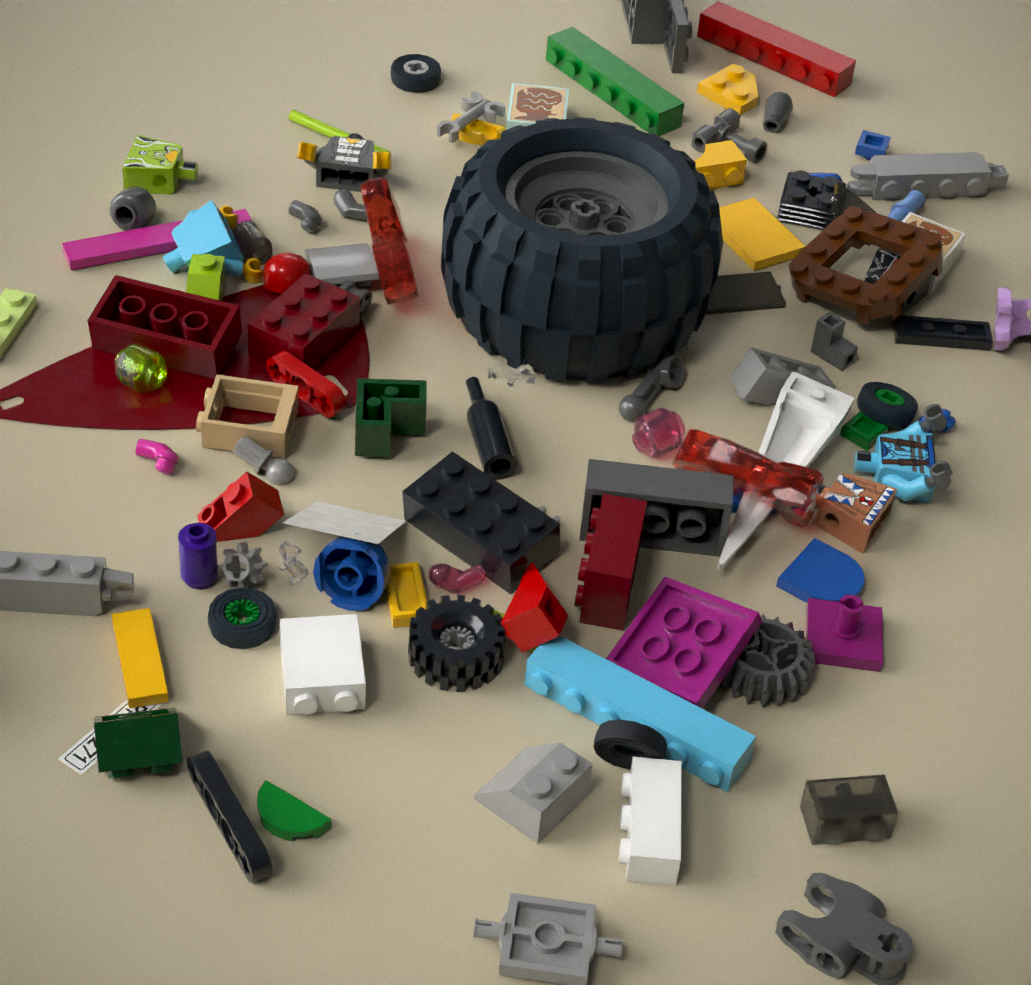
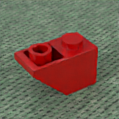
[197,472,285,542]

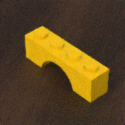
[694,140,747,190]

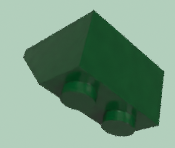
[94,707,183,778]

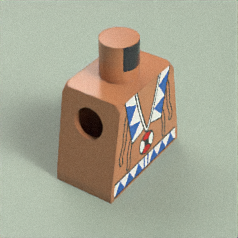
[805,473,897,554]

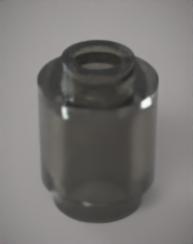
[232,221,273,265]

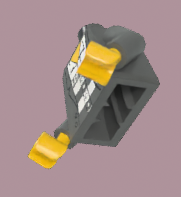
[297,133,392,193]

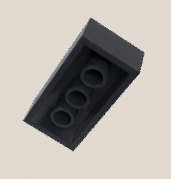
[402,451,560,594]

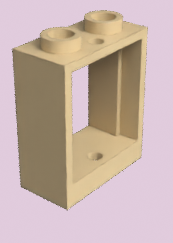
[196,374,299,459]

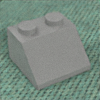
[474,742,593,844]

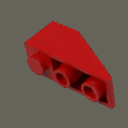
[501,563,568,653]

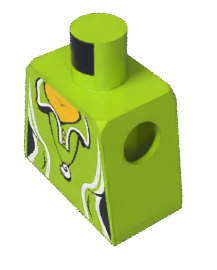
[122,135,198,194]

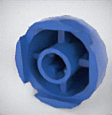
[313,533,391,611]

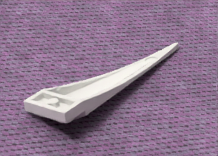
[717,371,855,571]

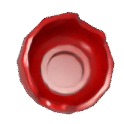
[263,252,311,294]

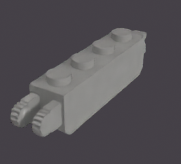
[847,152,1009,200]
[0,551,135,616]

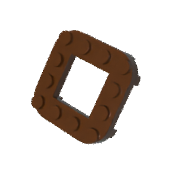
[789,206,943,325]

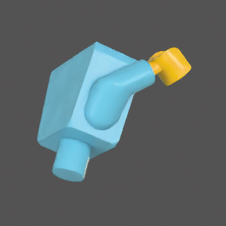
[163,200,263,284]

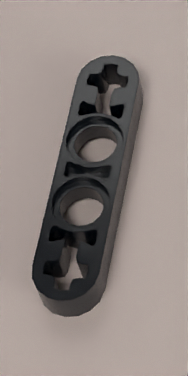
[187,750,273,883]

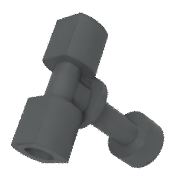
[691,108,768,163]

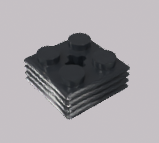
[777,170,846,230]

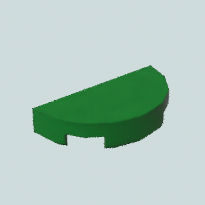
[257,780,331,841]

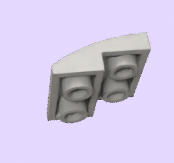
[305,243,380,287]

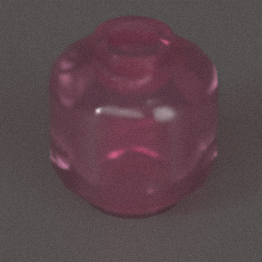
[632,408,685,458]

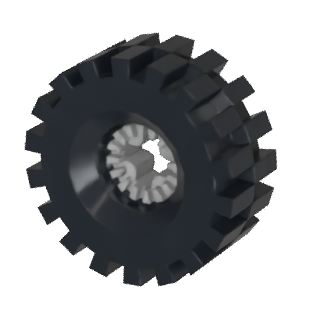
[408,595,506,692]

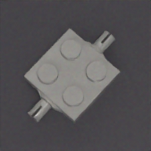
[473,893,623,985]

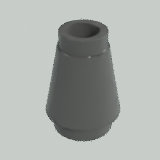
[763,92,793,133]

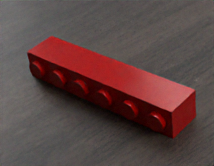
[697,1,856,97]

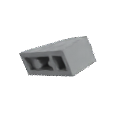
[729,348,836,405]

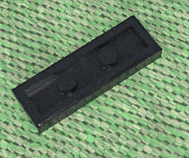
[892,315,993,351]

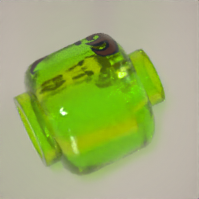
[115,343,167,393]

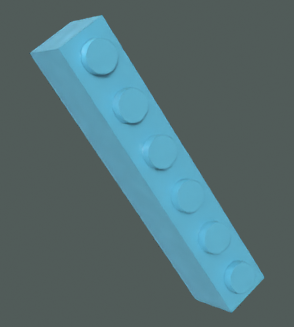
[524,636,756,792]

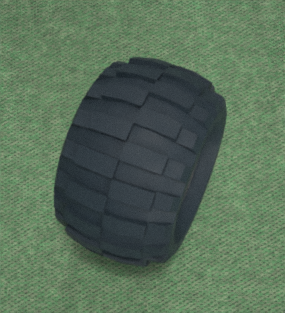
[441,117,723,383]

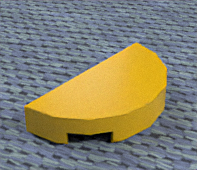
[451,113,506,145]

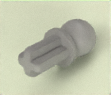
[233,437,294,486]

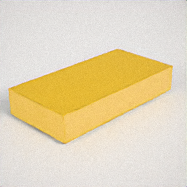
[385,562,428,628]

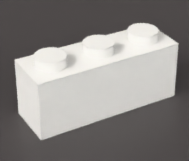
[619,757,682,886]

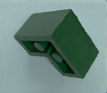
[355,378,427,457]

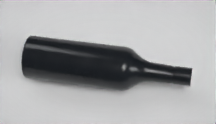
[466,377,518,480]

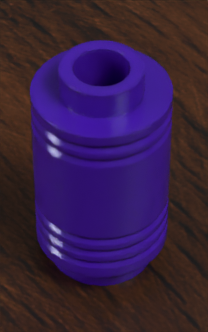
[178,523,218,589]

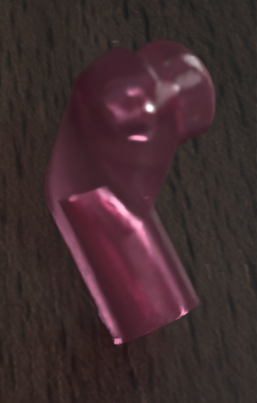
[428,563,486,594]

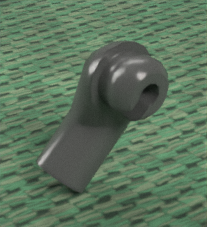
[334,189,373,221]
[289,200,322,233]

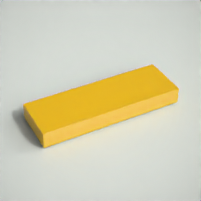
[111,608,169,708]

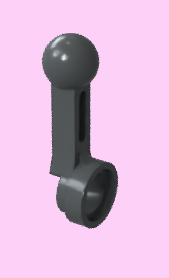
[619,354,685,422]

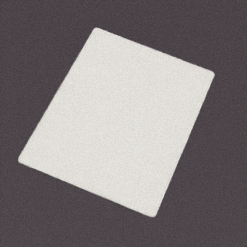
[283,501,406,544]

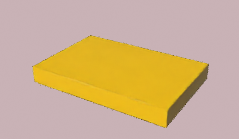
[719,197,806,271]

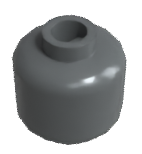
[109,186,156,231]

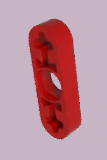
[266,351,347,418]

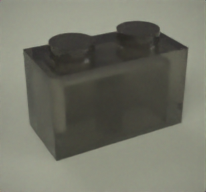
[800,774,898,845]

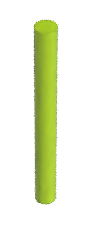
[288,109,390,152]

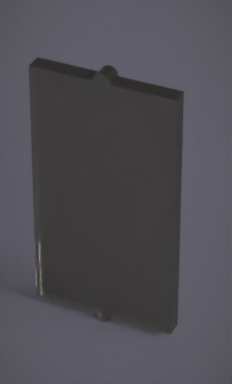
[706,271,786,315]

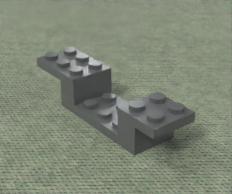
[621,0,692,73]

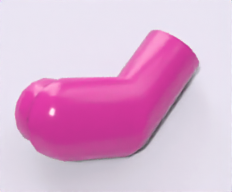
[135,438,179,474]

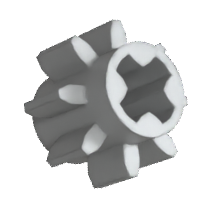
[218,542,268,588]

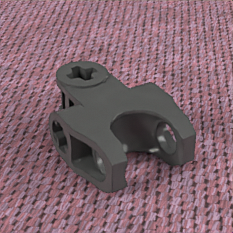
[775,873,912,985]

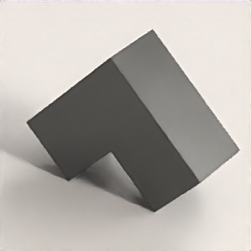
[811,312,858,371]

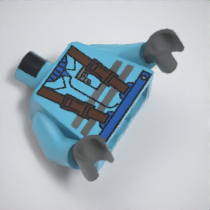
[854,404,953,503]

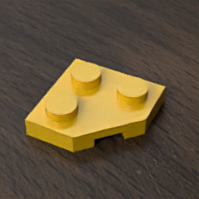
[697,63,759,115]

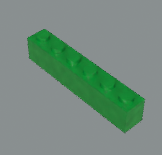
[546,27,684,136]

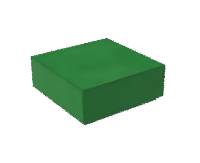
[840,411,889,451]

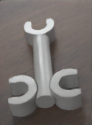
[437,91,505,143]

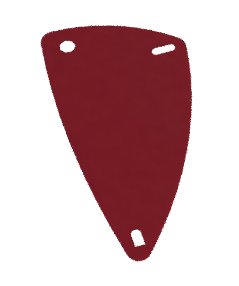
[0,275,369,430]

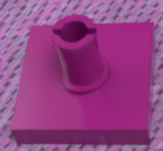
[805,595,883,672]

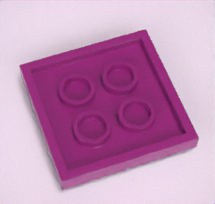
[606,576,762,709]

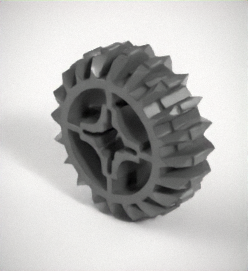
[721,613,815,707]

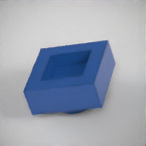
[855,130,891,160]

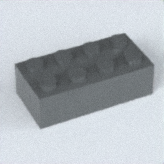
[579,459,733,557]

